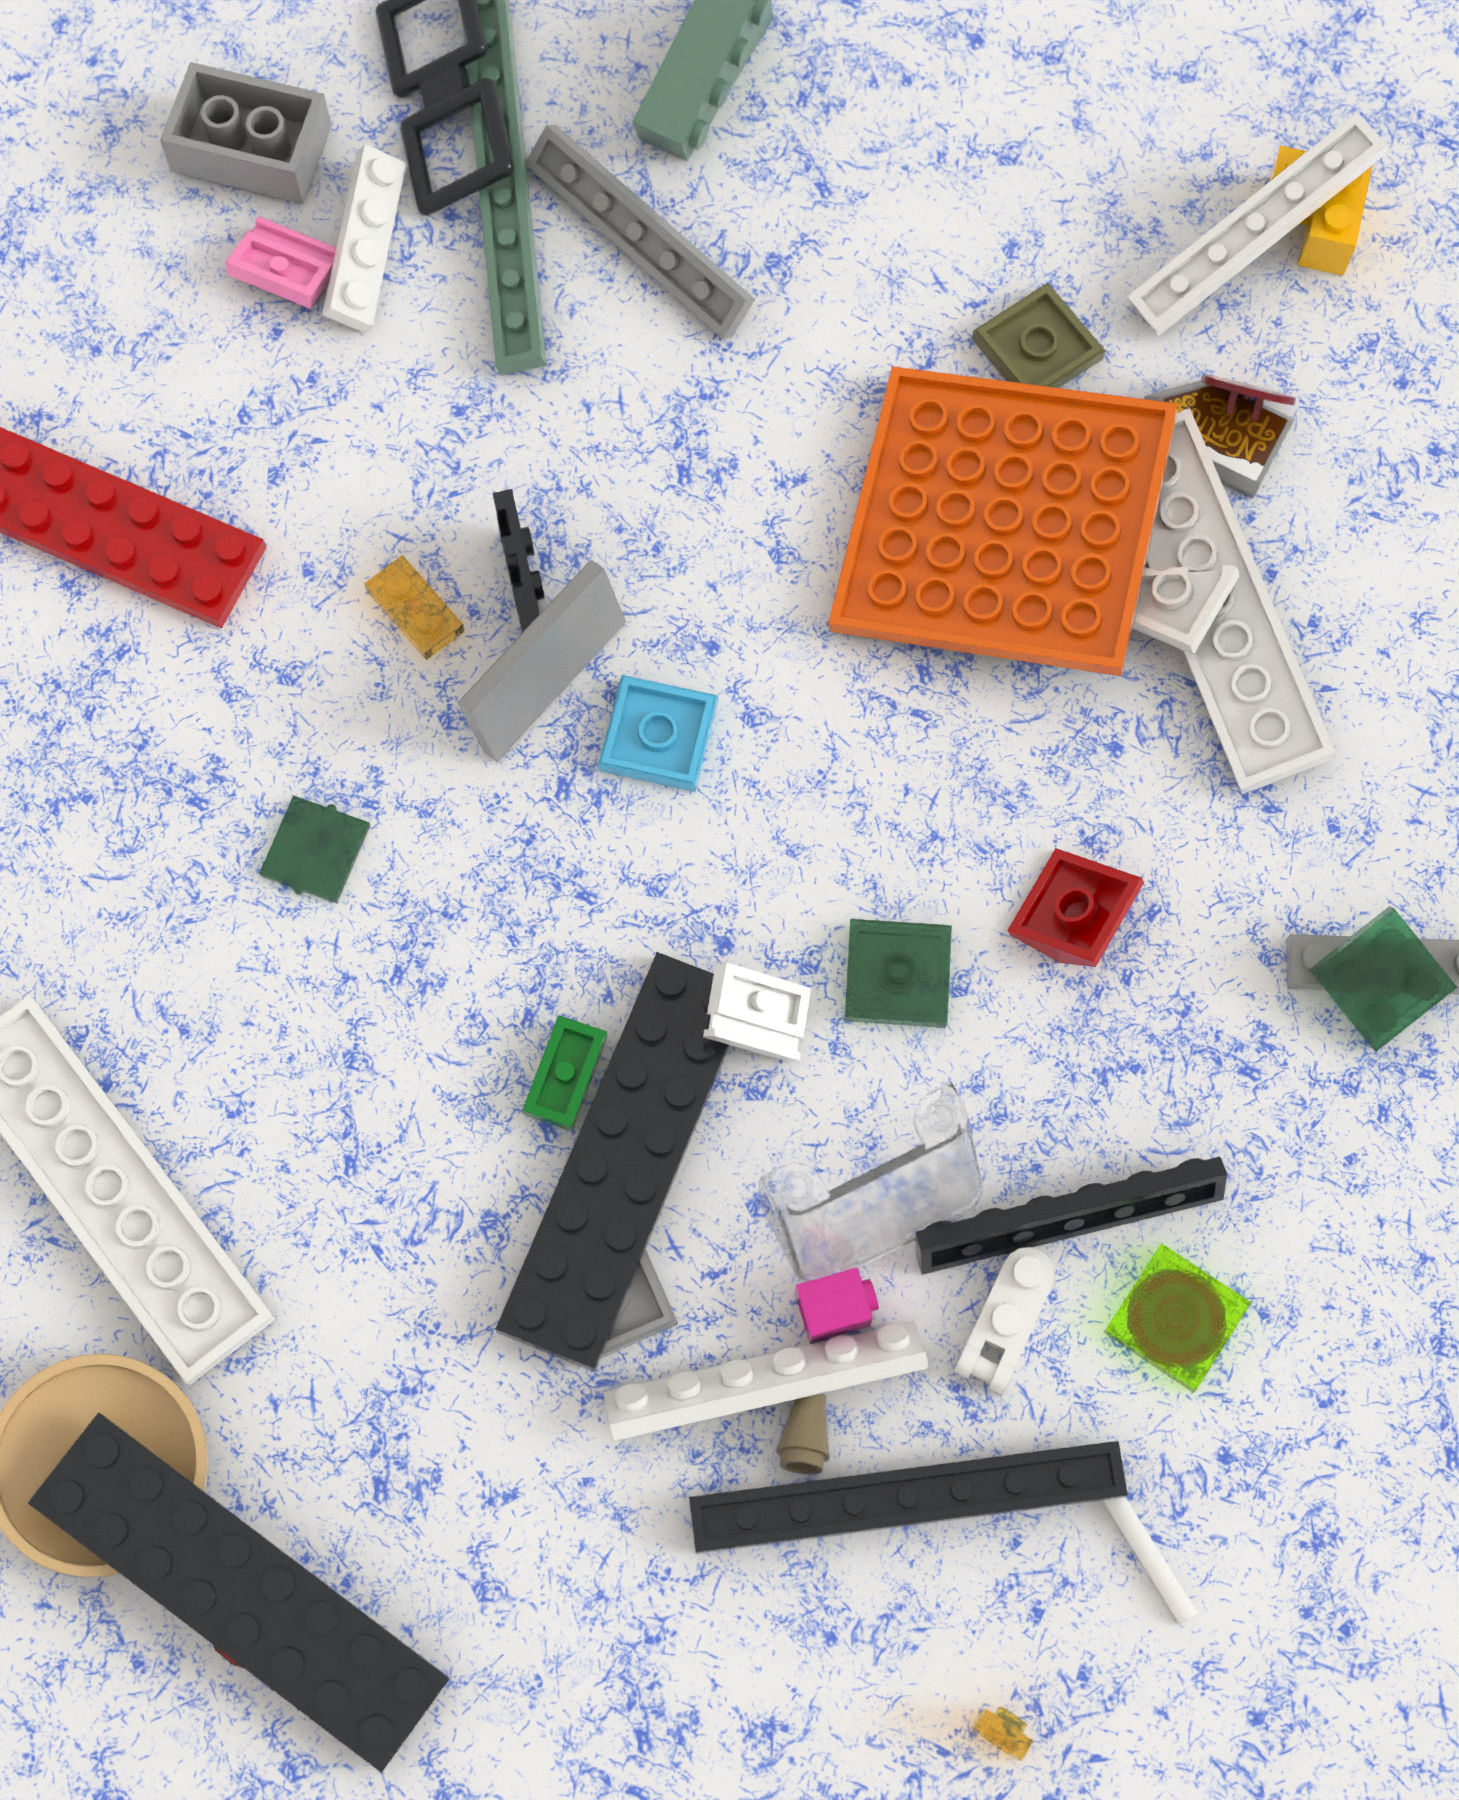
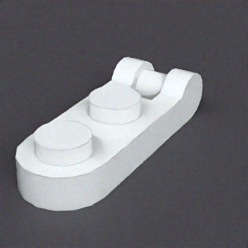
[954,1247,1055,1396]

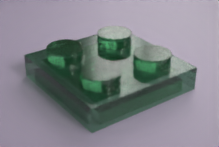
[1308,906,1458,1052]

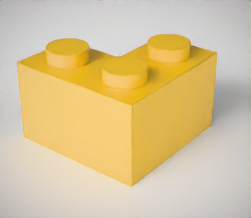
[1268,145,1373,276]

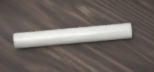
[1103,1497,1198,1625]

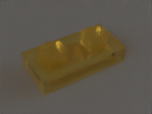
[364,555,465,660]

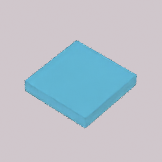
[598,675,718,792]

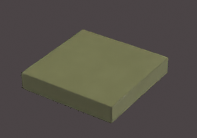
[972,283,1106,388]

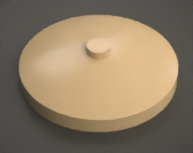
[0,1354,209,1577]

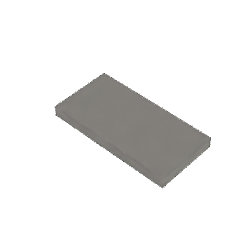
[458,560,626,762]

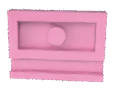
[226,216,336,309]

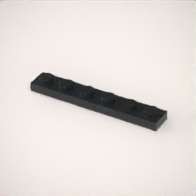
[915,1157,1227,1275]

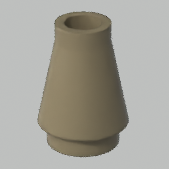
[776,1393,830,1474]

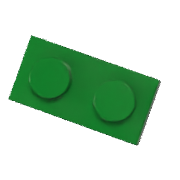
[522,1015,608,1131]

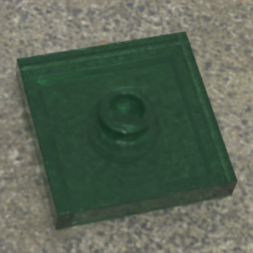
[844,919,952,1028]

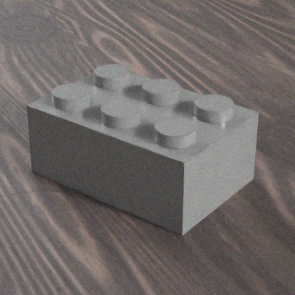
[160,62,332,204]

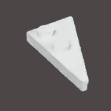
[1132,564,1240,655]

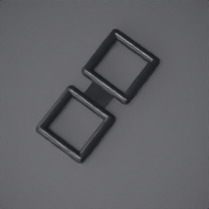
[375,0,514,216]

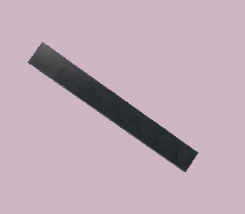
[689,1441,1128,1554]

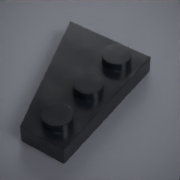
[493,489,545,633]

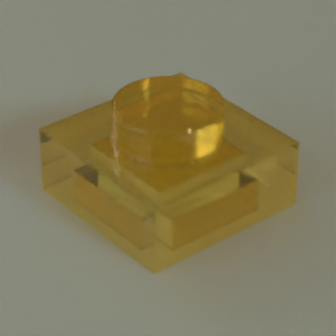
[970,1706,1034,1761]

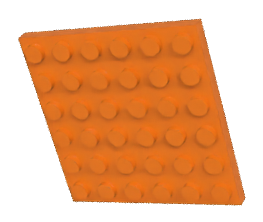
[828,366,1177,676]

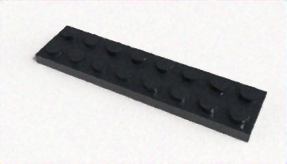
[495,952,730,1372]
[28,1412,450,1773]

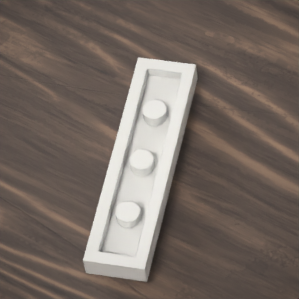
[322,144,406,333]

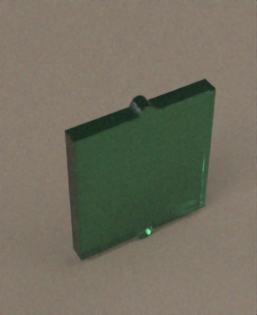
[259,796,371,904]

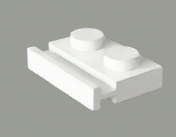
[703,962,811,1062]

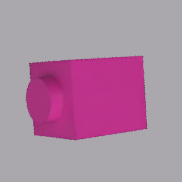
[794,1267,879,1344]

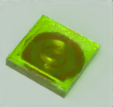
[1103,1243,1252,1393]

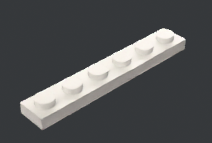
[1127,112,1388,337]
[603,1321,929,1441]

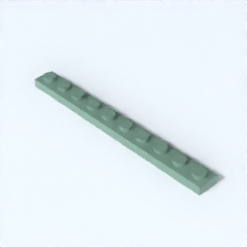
[463,0,547,375]

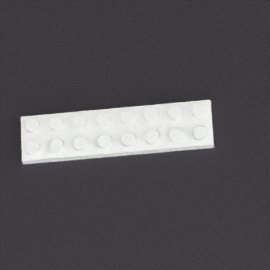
[1146,408,1337,794]
[0,995,276,1386]

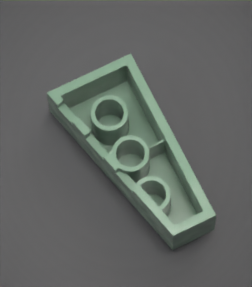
[632,0,774,161]

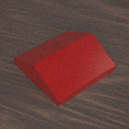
[1007,848,1144,967]

